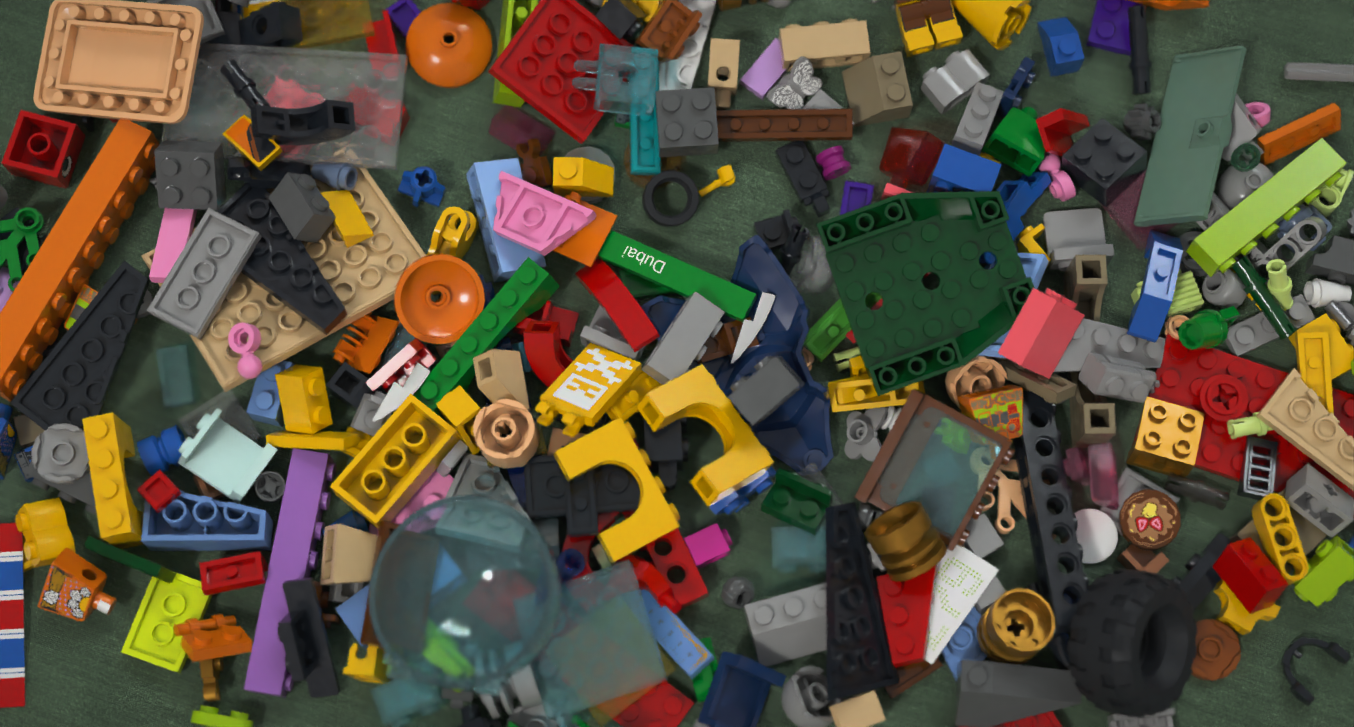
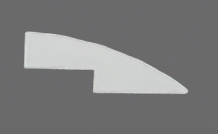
[731,292,776,363]
[372,362,430,422]

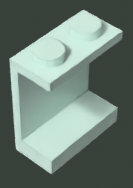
[178,408,278,504]

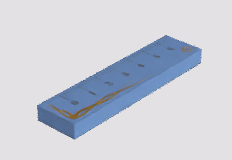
[616,590,715,679]

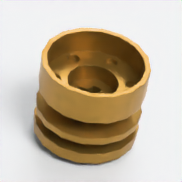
[865,501,947,582]
[977,588,1055,665]

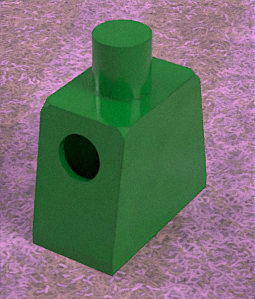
[981,107,1045,177]

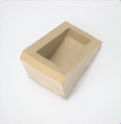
[829,690,886,727]

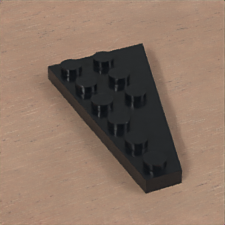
[10,261,151,431]

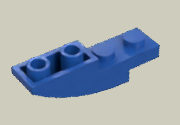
[979,172,1052,265]

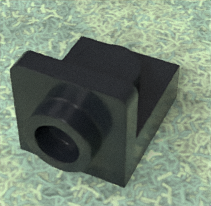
[754,209,799,250]

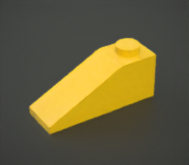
[828,373,925,412]

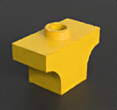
[1213,579,1281,635]

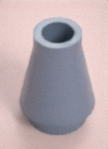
[311,162,358,191]

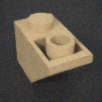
[473,349,530,410]

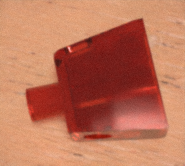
[879,127,945,189]

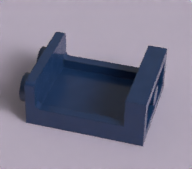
[697,651,786,727]

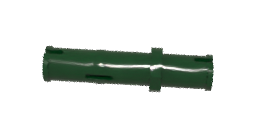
[1231,255,1297,340]

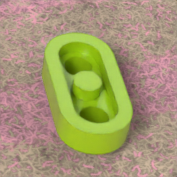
[190,705,254,727]

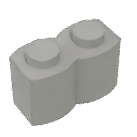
[920,49,990,114]

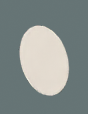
[1074,509,1118,563]

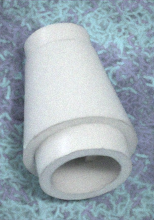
[1303,278,1352,308]

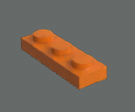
[1258,103,1341,165]

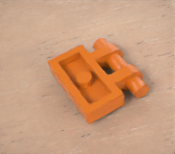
[174,614,253,662]

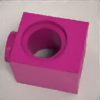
[684,523,733,569]

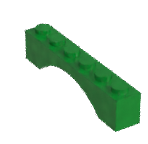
[413,257,560,421]

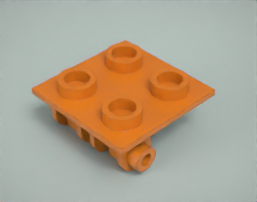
[552,191,618,267]
[333,312,400,374]

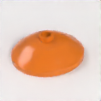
[406,3,492,88]
[394,254,485,344]

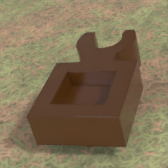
[516,138,553,189]

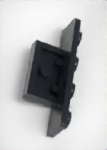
[1172,533,1233,610]
[278,577,341,698]

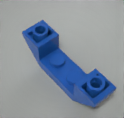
[1127,230,1183,343]

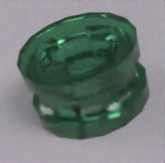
[1231,143,1261,172]

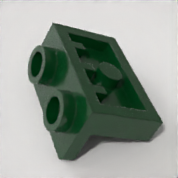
[761,468,833,535]

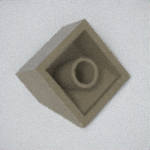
[842,51,913,127]

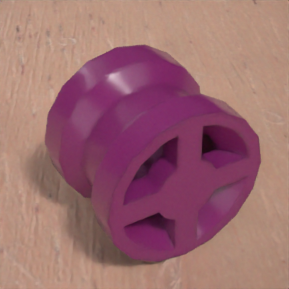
[816,146,851,180]

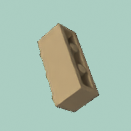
[778,19,871,72]

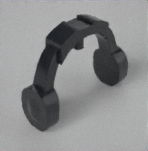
[1281,637,1351,706]

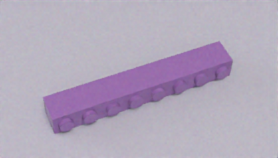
[244,448,336,698]

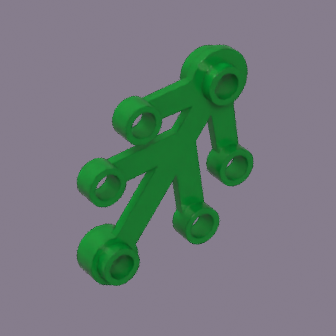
[0,207,44,293]

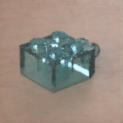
[572,43,658,116]

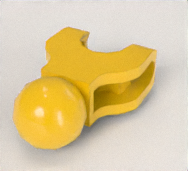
[427,206,479,295]

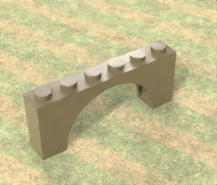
[1063,255,1116,448]

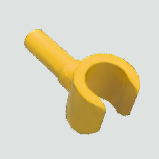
[698,165,736,197]

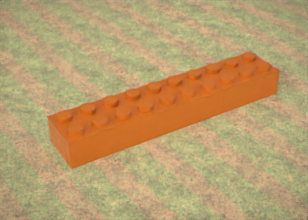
[0,119,159,402]

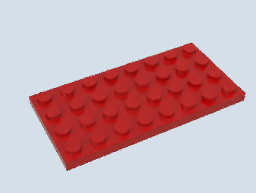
[1132,334,1354,520]

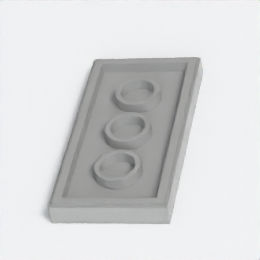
[146,208,262,340]

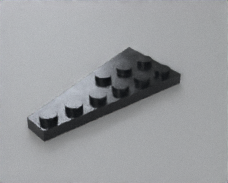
[216,183,347,335]
[826,502,900,701]

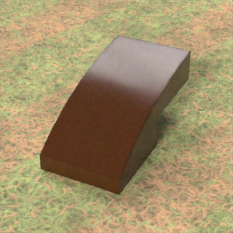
[697,316,759,365]

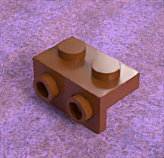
[636,0,703,63]

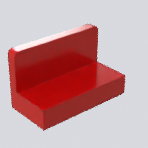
[363,10,404,81]
[1036,108,1090,156]
[199,551,268,596]

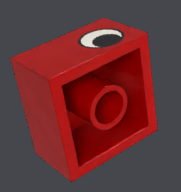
[1,110,86,189]

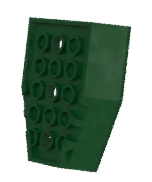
[816,191,1034,396]

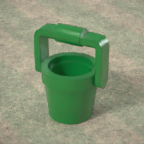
[1178,306,1240,350]

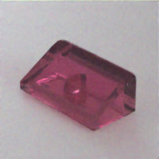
[488,105,555,156]
[1088,443,1120,510]

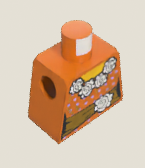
[37,548,117,622]

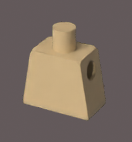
[708,38,740,110]
[320,524,378,585]

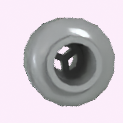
[1202,269,1247,310]

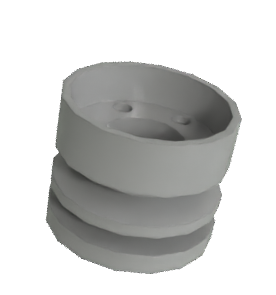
[474,641,545,719]

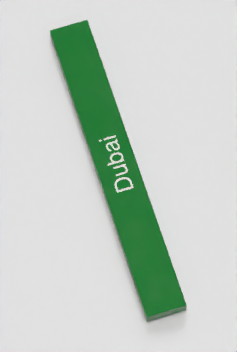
[597,230,757,322]

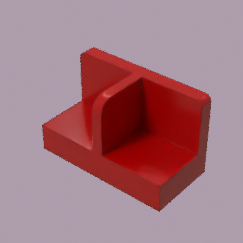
[512,300,579,347]

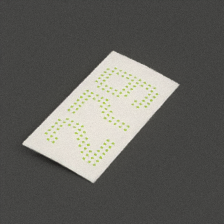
[925,545,999,664]

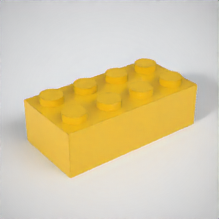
[330,394,461,530]

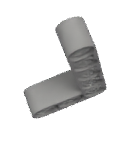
[1196,192,1327,286]

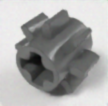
[1124,103,1161,141]

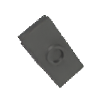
[1304,235,1354,285]

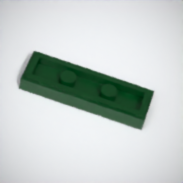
[84,536,176,583]

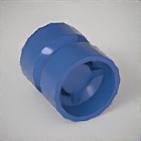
[137,425,186,476]

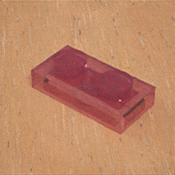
[1063,447,1097,486]

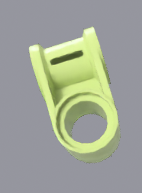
[1307,169,1354,218]

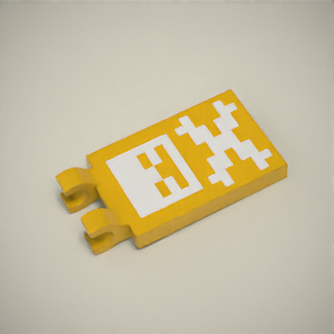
[535,342,642,438]

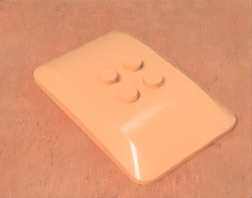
[33,0,204,124]

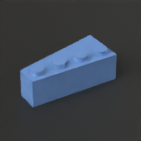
[141,490,273,551]

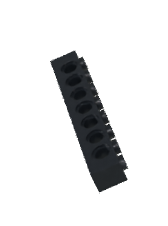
[1012,390,1089,634]

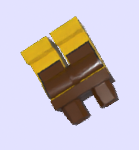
[893,0,963,57]

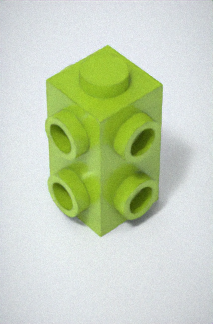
[1292,534,1354,607]

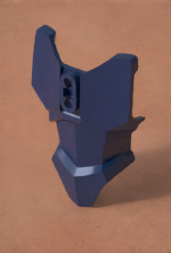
[641,235,834,476]

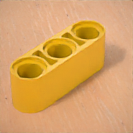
[1252,493,1308,585]

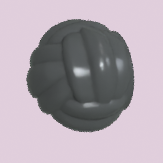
[721,576,754,609]

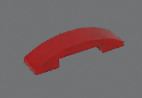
[575,258,660,352]

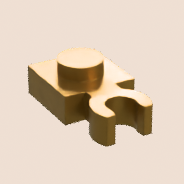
[200,657,224,702]

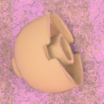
[945,355,1007,409]

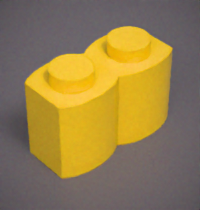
[15,497,76,568]

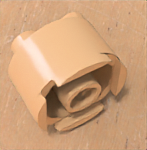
[473,399,540,468]

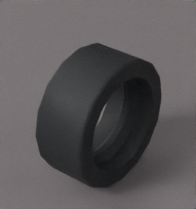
[642,170,699,227]

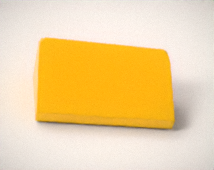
[321,190,374,248]

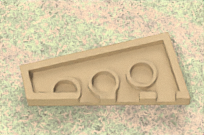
[1256,368,1354,491]

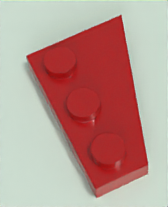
[876,565,938,668]

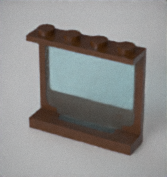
[854,388,1015,552]

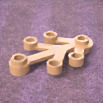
[970,447,1057,540]

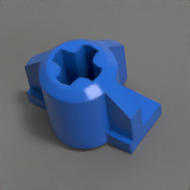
[398,166,446,208]

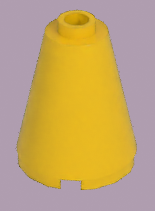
[951,0,1031,51]

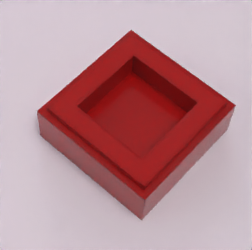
[137,469,182,514]

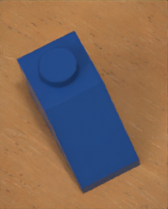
[1037,17,1085,77]

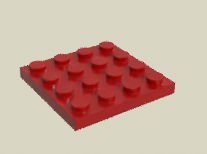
[488,0,644,144]

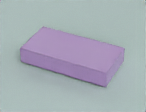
[740,38,792,100]

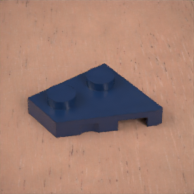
[995,57,1036,119]

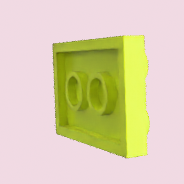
[121,571,213,674]

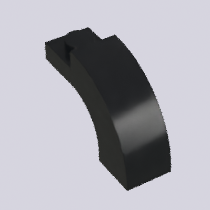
[251,99,356,145]

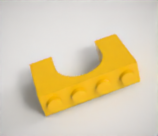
[637,364,774,507]
[82,412,144,549]
[553,417,680,564]

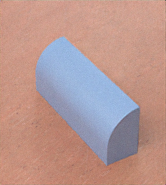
[466,158,546,282]

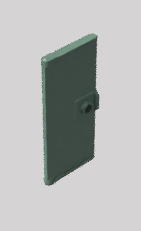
[1133,46,1247,227]

